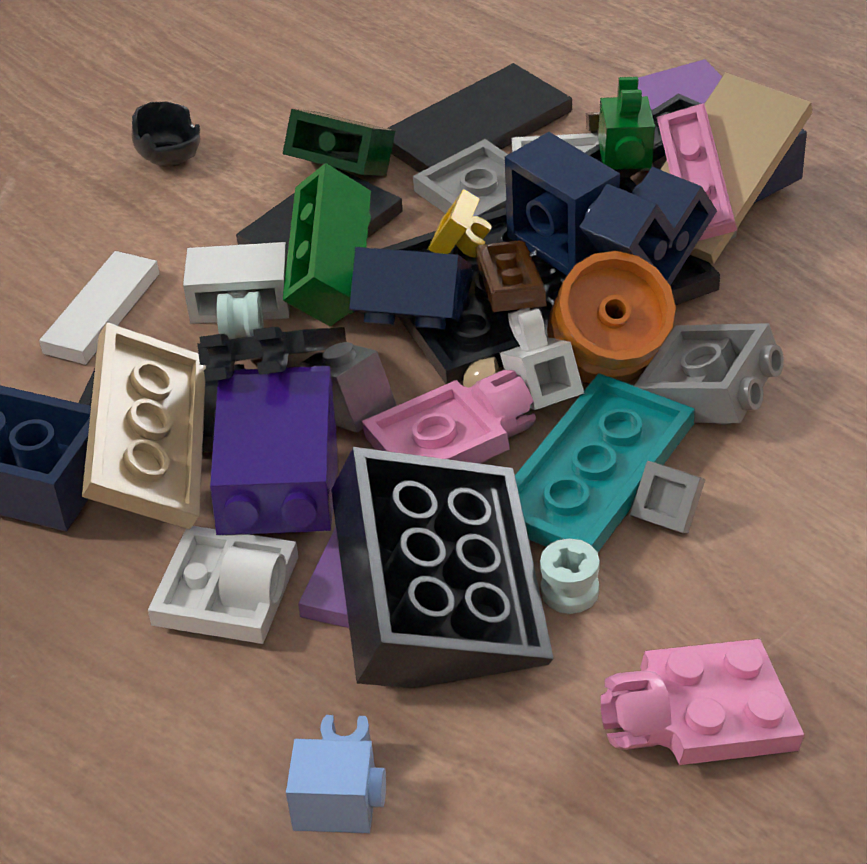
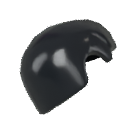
[132,101,200,166]

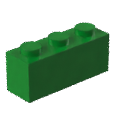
[283,163,371,327]

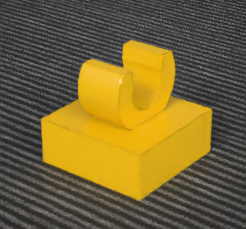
[428,189,492,257]

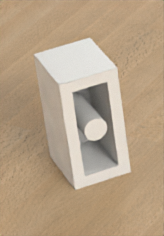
[183,242,290,324]

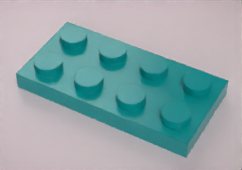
[515,373,695,553]

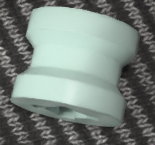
[217,292,264,339]
[540,538,600,614]

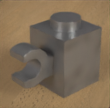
[300,342,397,433]

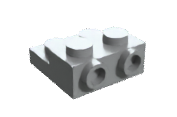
[634,323,784,425]

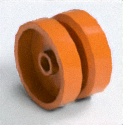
[547,251,676,383]

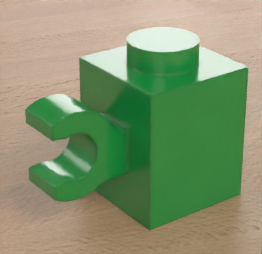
[598,77,655,169]

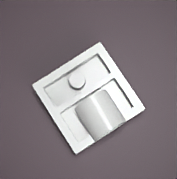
[148,526,298,644]

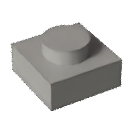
[630,461,706,533]

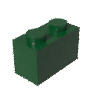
[282,109,396,176]

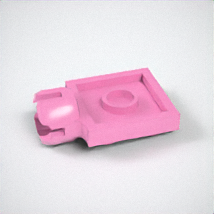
[362,370,536,464]
[601,639,804,765]

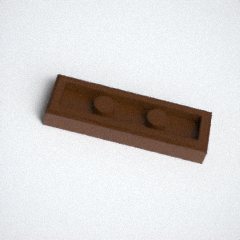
[476,240,546,312]

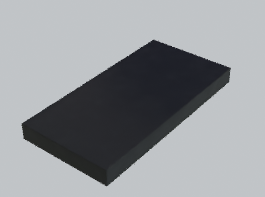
[387,63,572,173]

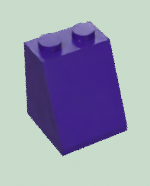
[210,366,339,535]

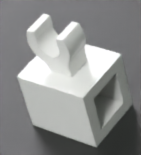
[500,308,584,410]

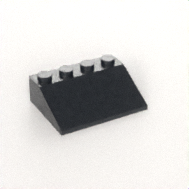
[331,447,554,688]

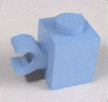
[286,715,386,833]

